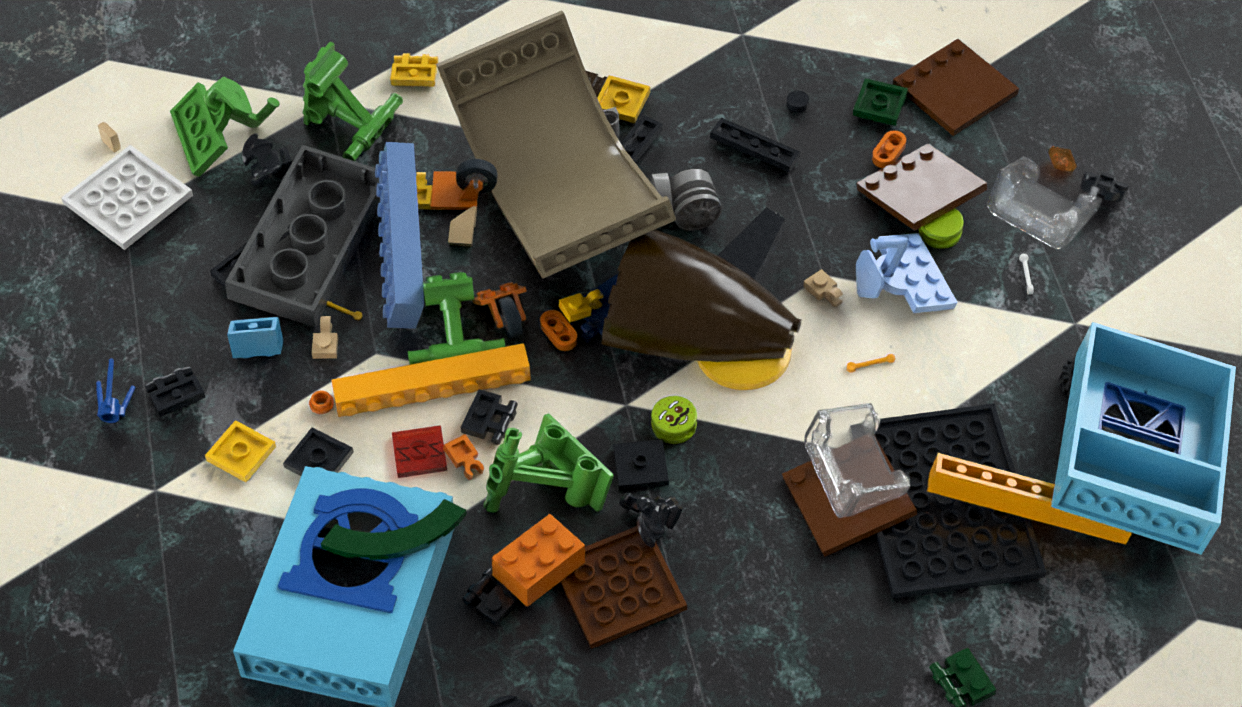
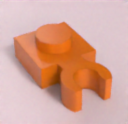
[443,434,484,480]

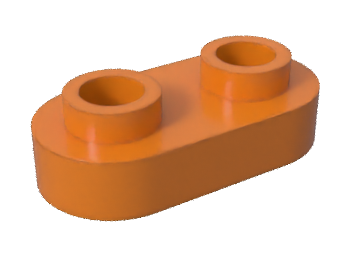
[872,131,906,168]
[540,310,577,351]

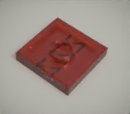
[392,425,448,478]

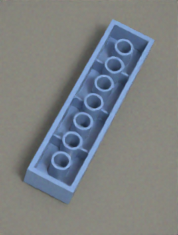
[375,142,424,329]

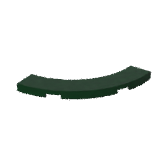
[321,499,467,560]

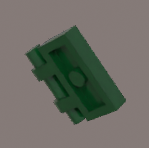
[929,648,997,707]

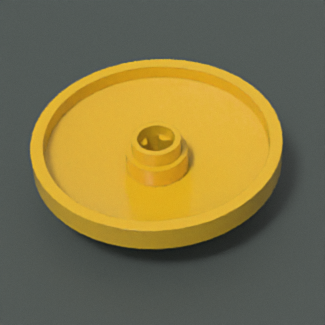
[697,348,792,390]

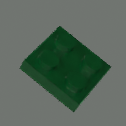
[853,78,908,126]

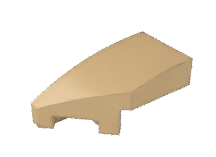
[448,206,477,247]

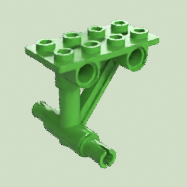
[302,41,403,162]
[408,272,505,365]
[483,413,614,512]

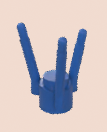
[96,358,135,423]

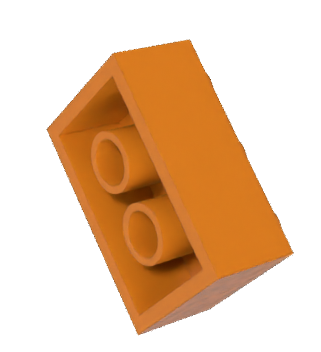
[492,514,585,607]

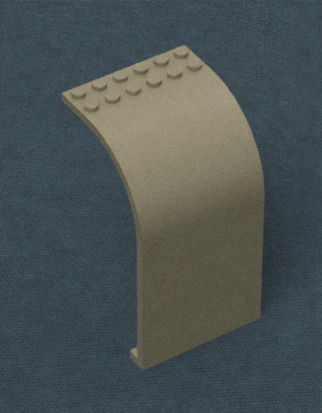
[436,10,676,279]

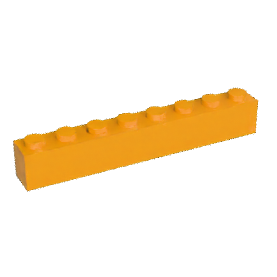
[331,343,531,417]
[927,453,1132,545]

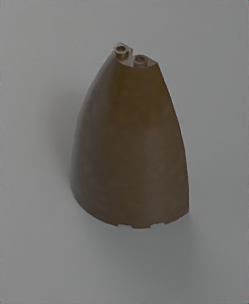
[602,230,802,362]

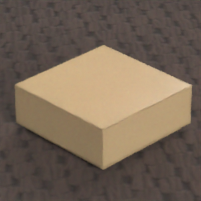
[97,122,121,153]

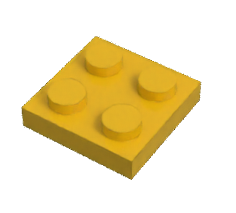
[597,75,650,123]
[205,420,276,482]

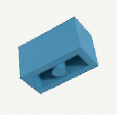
[227,317,283,359]

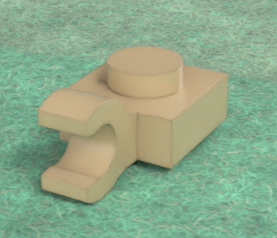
[804,269,843,307]
[312,316,338,359]

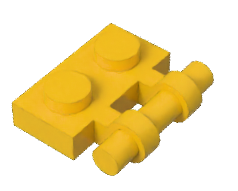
[390,53,438,87]

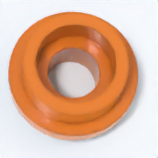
[309,390,334,414]

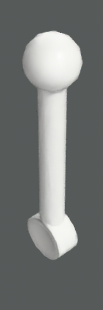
[1019,254,1034,294]

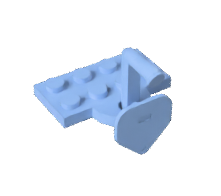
[856,233,958,313]

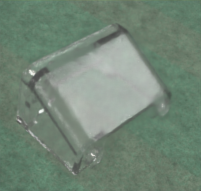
[987,156,1103,249]
[804,403,910,518]

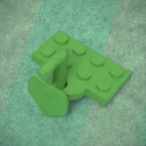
[170,77,280,177]

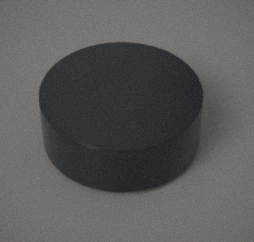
[786,90,809,112]

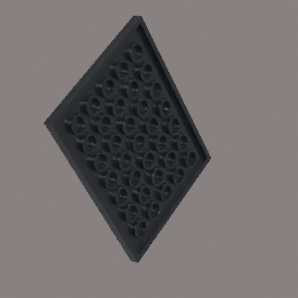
[849,403,1046,599]

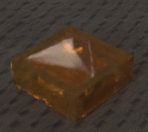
[1048,146,1077,172]

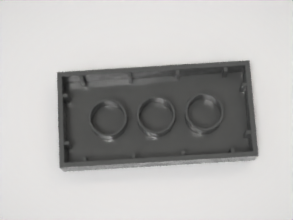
[225,145,380,328]

